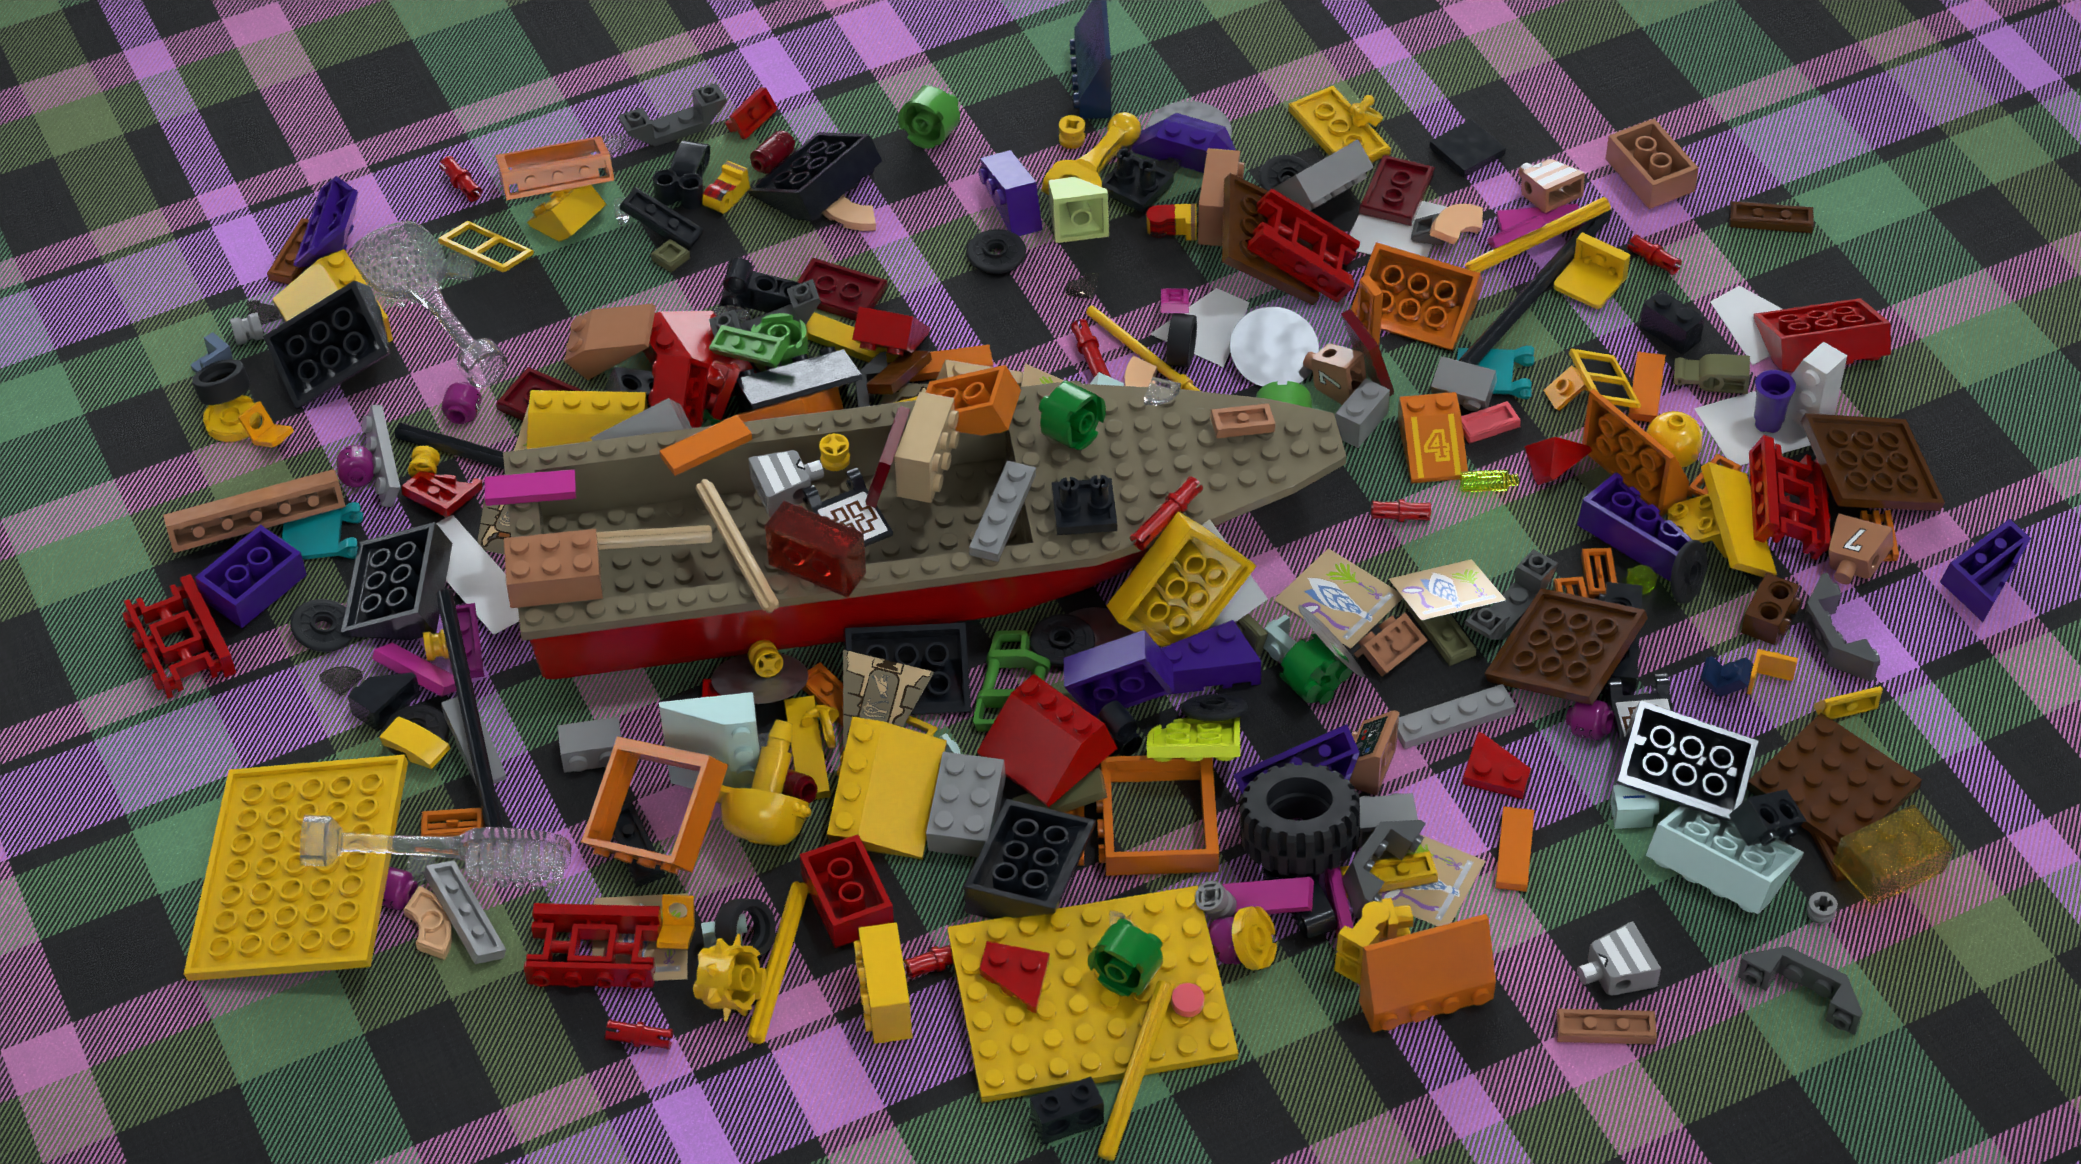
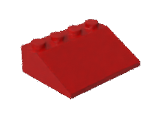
[1754,298,1891,373]
[642,311,756,408]
[977,674,1117,808]

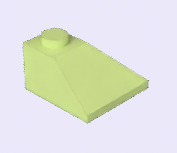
[1048,177,1109,243]

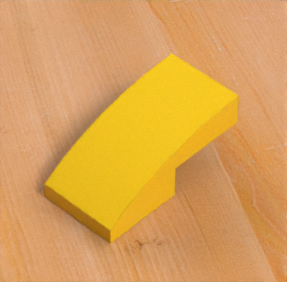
[379,717,451,769]

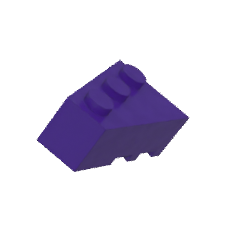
[978,150,1043,236]
[1940,519,2031,622]
[1160,620,1262,695]

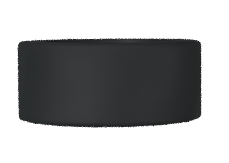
[1166,313,1197,368]
[192,359,250,405]
[715,899,776,958]

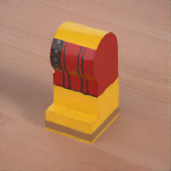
[702,160,750,213]
[1146,204,1197,240]

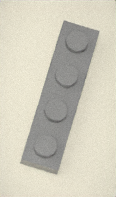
[362,405,401,507]
[969,461,1036,562]
[1397,684,1516,749]
[424,860,506,964]

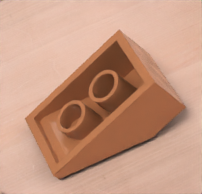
[564,303,656,380]

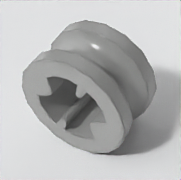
[1807,892,1838,924]

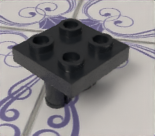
[1102,148,1174,213]
[1052,475,1118,535]

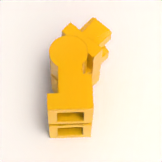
[1334,898,1414,985]

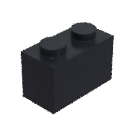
[1640,289,1705,355]

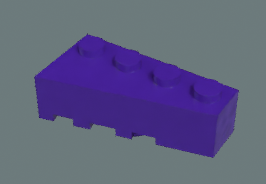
[1577,471,1692,582]

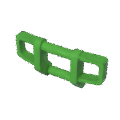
[973,630,1051,731]

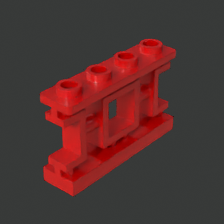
[1247,189,1360,303]
[1749,435,1832,560]
[122,574,236,699]
[524,903,663,989]

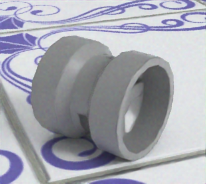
[230,312,264,345]
[1195,881,1237,920]

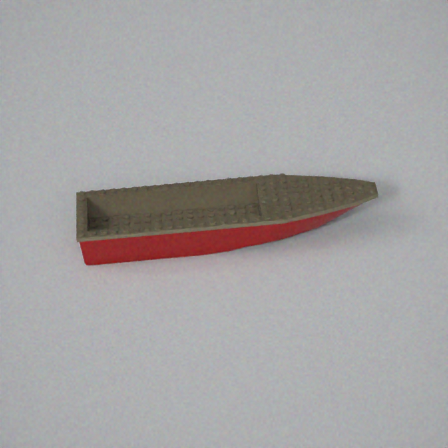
[503,381,1346,680]

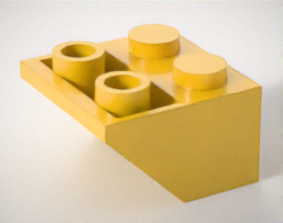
[527,185,607,242]

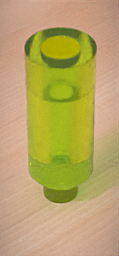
[1460,469,1519,493]

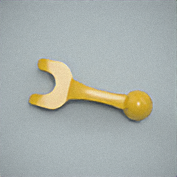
[1041,112,1141,196]

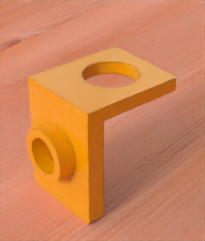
[1543,365,1599,411]
[238,401,294,448]
[1747,649,1798,695]
[656,894,695,949]

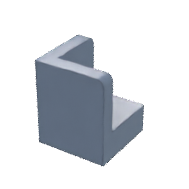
[191,332,233,373]

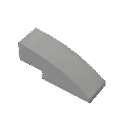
[441,696,507,786]

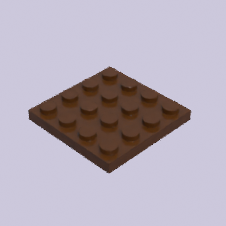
[1222,173,1320,305]
[1800,413,1945,511]
[1484,588,1648,705]
[1746,713,1922,857]

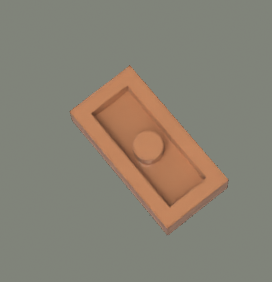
[1210,403,1275,438]

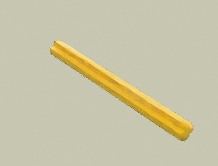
[1465,197,1611,273]
[747,881,808,1045]
[1098,980,1174,1161]

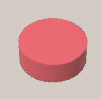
[1171,983,1204,1017]

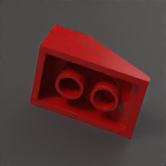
[852,306,930,356]

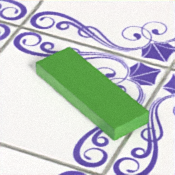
[709,325,789,368]

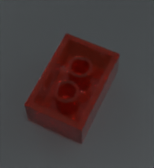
[765,501,866,598]

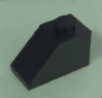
[348,673,420,732]

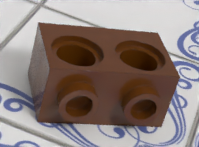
[1741,573,1802,645]

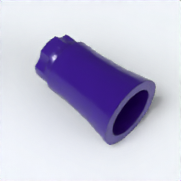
[1754,370,1796,433]

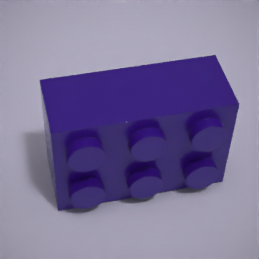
[195,525,307,628]
[1064,630,1174,718]

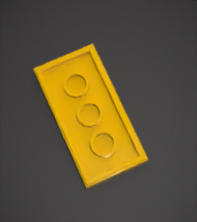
[1288,86,1391,163]
[1701,462,1777,577]

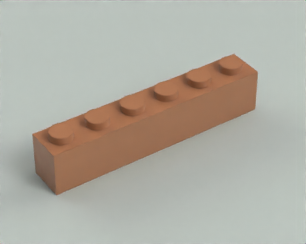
[163,469,346,553]

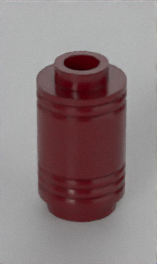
[750,131,795,174]
[782,768,818,803]

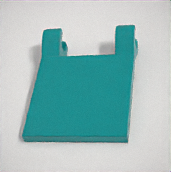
[1457,346,1534,399]
[282,502,364,560]

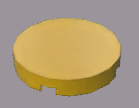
[203,395,261,442]
[1232,906,1277,971]

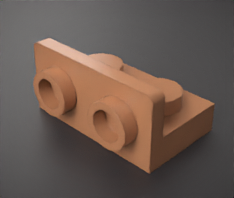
[1354,613,1428,677]

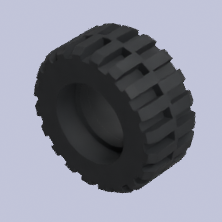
[1239,763,1360,877]

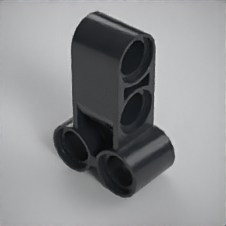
[653,140,711,209]
[720,258,800,314]
[1094,701,1142,769]
[1263,867,1337,939]

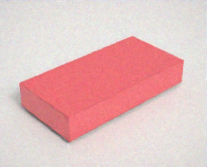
[1461,401,1521,444]

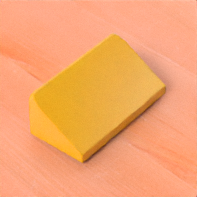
[1814,686,1883,719]

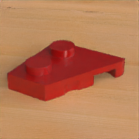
[401,471,482,517]
[1462,732,1531,799]
[980,941,1050,1013]

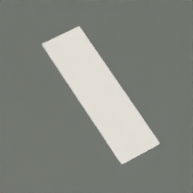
[436,515,519,635]

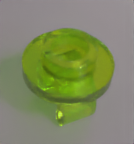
[1627,565,1657,594]

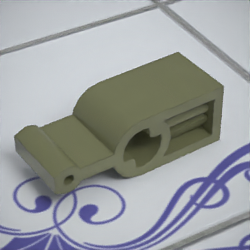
[1674,354,1750,394]

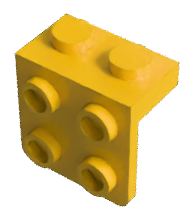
[1553,232,1631,309]
[1667,494,1727,558]

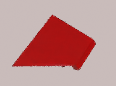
[1524,436,1592,485]

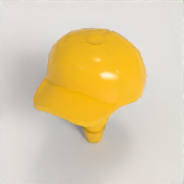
[693,720,812,846]

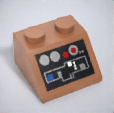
[1350,710,1400,795]

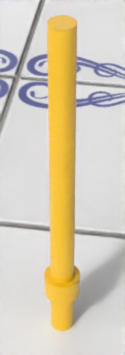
[1086,305,1201,391]

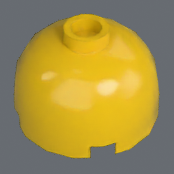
[1646,411,1703,467]

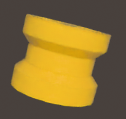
[1059,115,1085,149]
[819,433,850,471]
[408,446,440,477]
[423,629,449,662]
[748,640,783,678]

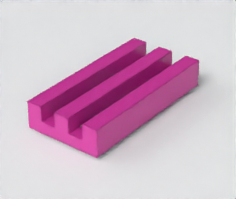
[1487,216,1546,248]

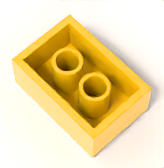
[854,922,912,1044]

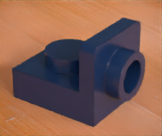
[1701,656,1753,697]

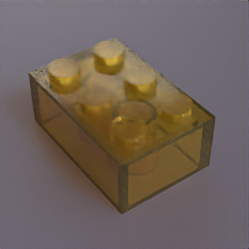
[1832,804,1954,906]

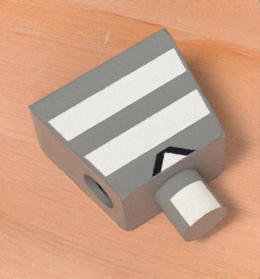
[748,450,824,517]
[1577,921,1661,996]

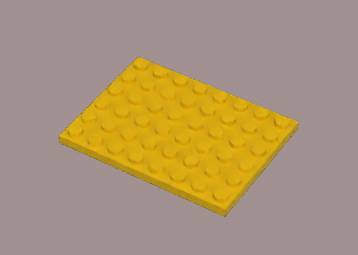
[184,754,408,981]
[947,885,1239,1103]

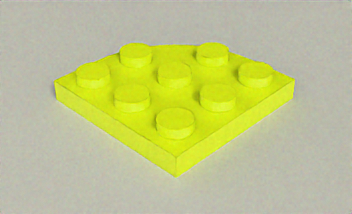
[1147,717,1240,762]

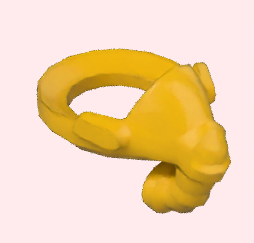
[1348,95,1383,127]
[801,704,839,749]

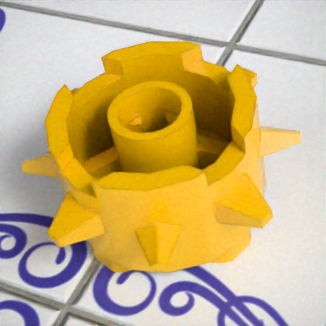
[693,933,766,1022]

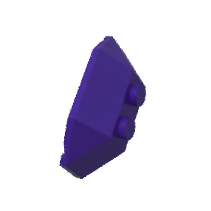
[1131,113,1236,173]
[293,176,358,268]
[1233,724,1360,794]

